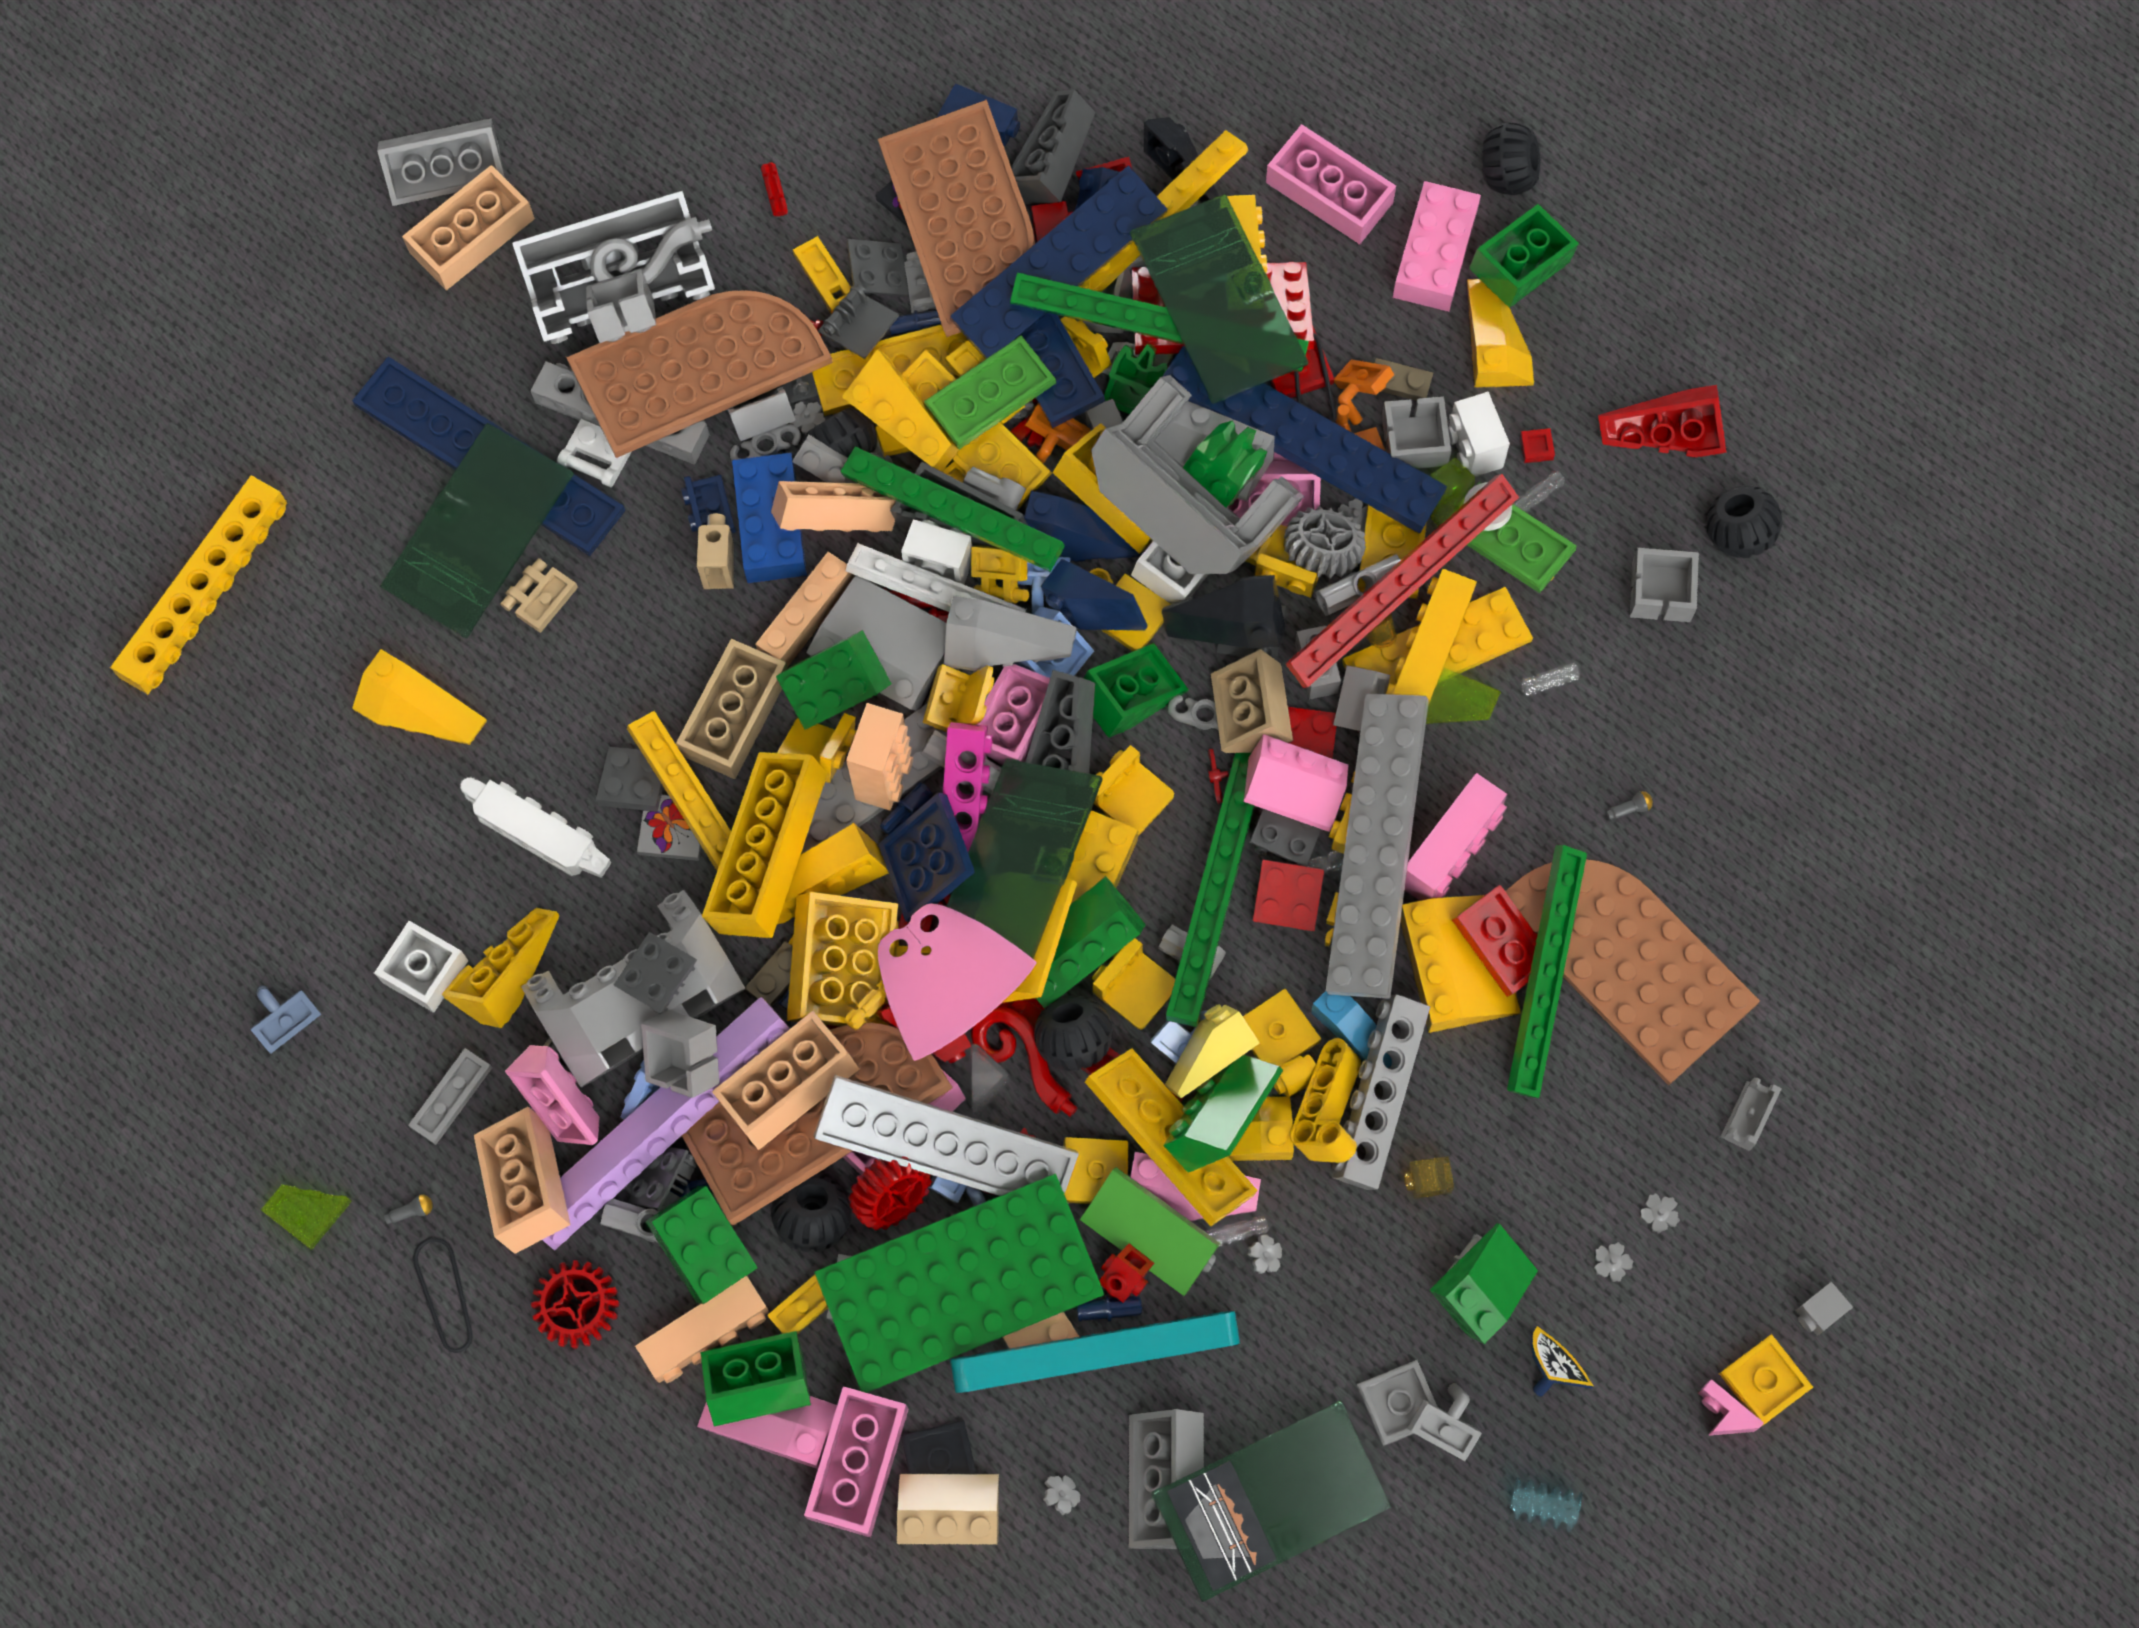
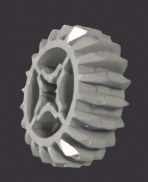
[1284,506,1366,579]

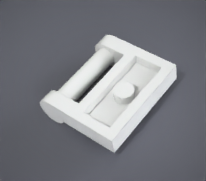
[557,419,631,488]

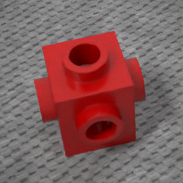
[1099,1243,1154,1303]

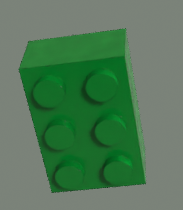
[1469,204,1579,308]
[776,630,892,730]
[645,1186,758,1304]
[700,1331,811,1427]

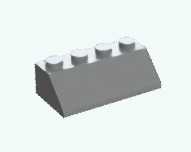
[377,118,505,206]
[1155,401,1275,501]
[1129,1409,1204,1549]

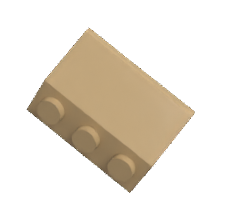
[1211,649,1293,753]
[897,1474,999,1544]

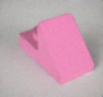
[1698,1379,1764,1436]

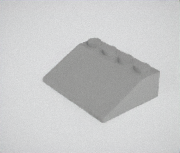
[806,575,946,711]

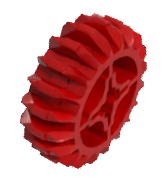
[849,1156,932,1231]
[531,1260,620,1349]

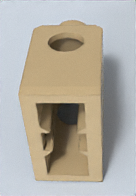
[697,513,734,589]

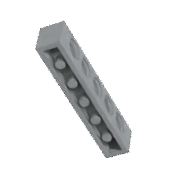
[531,362,710,465]
[1332,994,1430,1190]

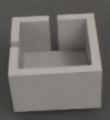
[586,268,656,343]
[1382,396,1451,469]
[1630,548,1699,622]
[641,1010,719,1098]

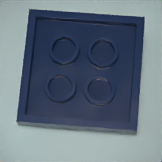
[879,793,975,922]

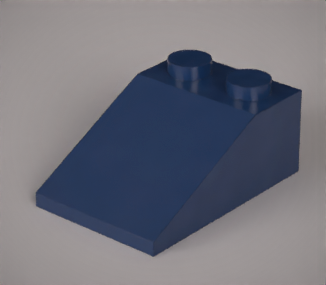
[1041,559,1148,631]

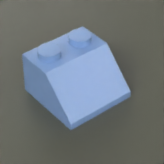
[1014,606,1094,678]

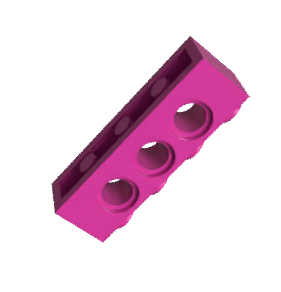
[943,722,993,853]

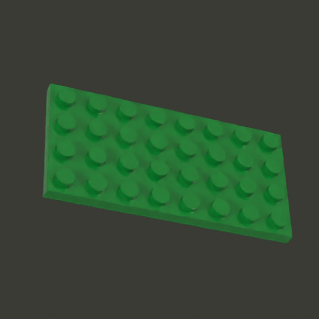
[814,1174,1105,1393]

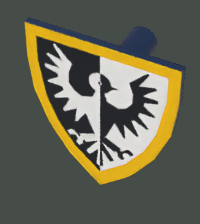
[1531,1326,1594,1397]

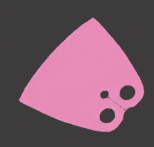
[878,904,1037,1061]

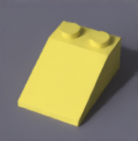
[1165,1004,1260,1098]

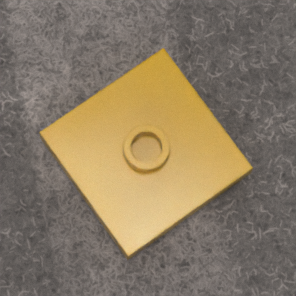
[1102,574,1172,651]
[1243,989,1321,1066]
[1063,1137,1128,1204]
[1719,1334,1813,1427]

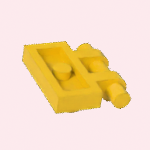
[971,545,1029,604]

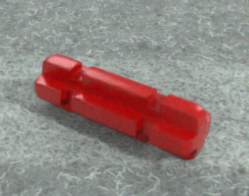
[761,162,788,217]

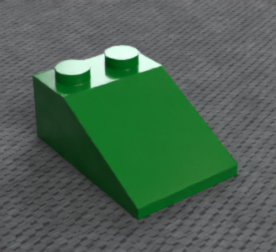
[1083,643,1189,738]
[1430,1223,1538,1344]

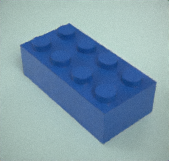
[732,453,807,583]

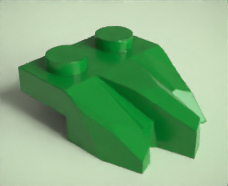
[1104,344,1168,414]
[1183,420,1267,508]

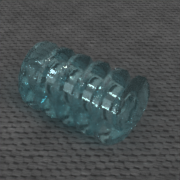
[1510,1477,1583,1533]

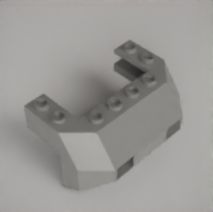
[512,191,715,344]
[1091,375,1304,574]
[521,890,745,1088]

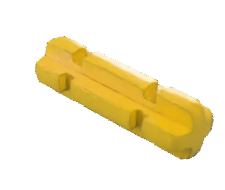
[844,980,887,1030]

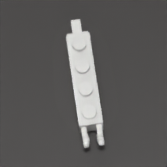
[460,777,611,878]

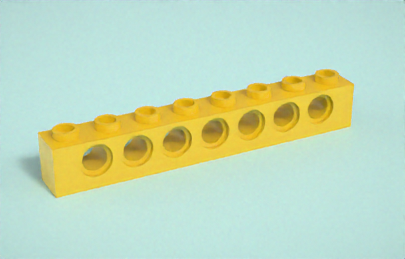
[110,475,287,695]

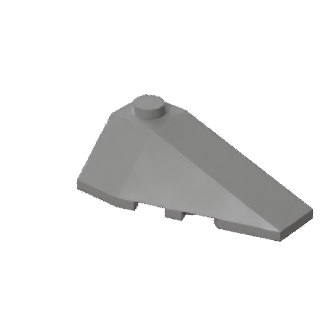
[944,596,1077,671]

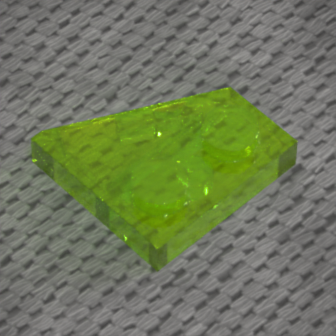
[1430,457,1475,527]
[1426,668,1501,724]
[261,1185,352,1250]

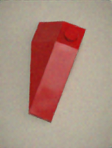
[1598,385,1727,457]

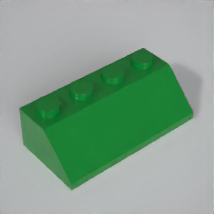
[1036,876,1146,1008]
[1163,1055,1283,1173]

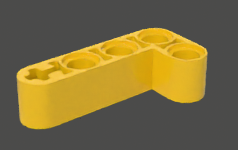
[1290,1038,1361,1163]

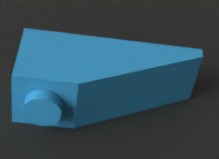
[1311,991,1392,1068]

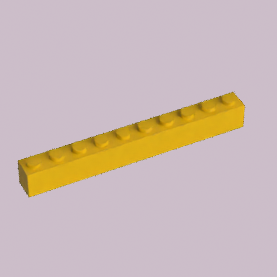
[1329,569,1477,854]

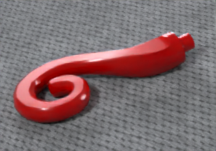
[971,1006,1078,1117]

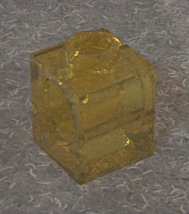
[1404,1156,1454,1199]

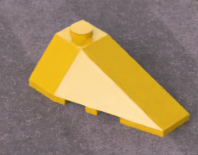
[1467,279,1534,387]
[352,649,487,745]
[442,908,559,1028]
[1228,1097,1294,1161]

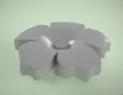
[790,401,825,434]
[1337,498,1368,532]
[1640,1193,1680,1233]
[1248,1234,1282,1274]
[1594,1242,1634,1282]
[1043,1475,1080,1515]

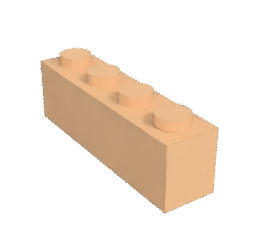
[771,481,896,532]
[755,552,854,667]
[635,1276,769,1383]

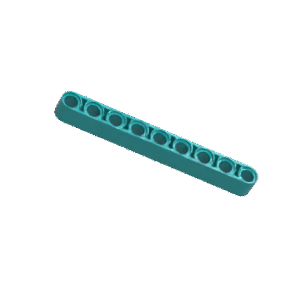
[950,1311,1240,1393]

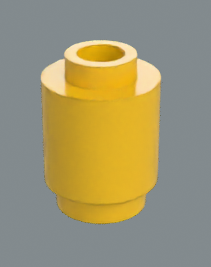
[1274,1055,1316,1097]

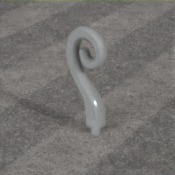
[590,217,712,285]

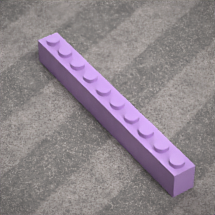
[542,997,790,1250]

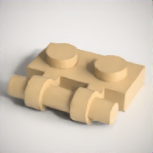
[500,558,578,633]

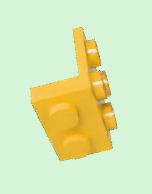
[1060,316,1112,378]
[1255,525,1319,598]
[922,664,994,732]
[777,713,857,783]
[1089,745,1174,836]
[1092,938,1175,1030]

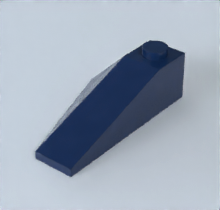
[1024,491,1142,562]

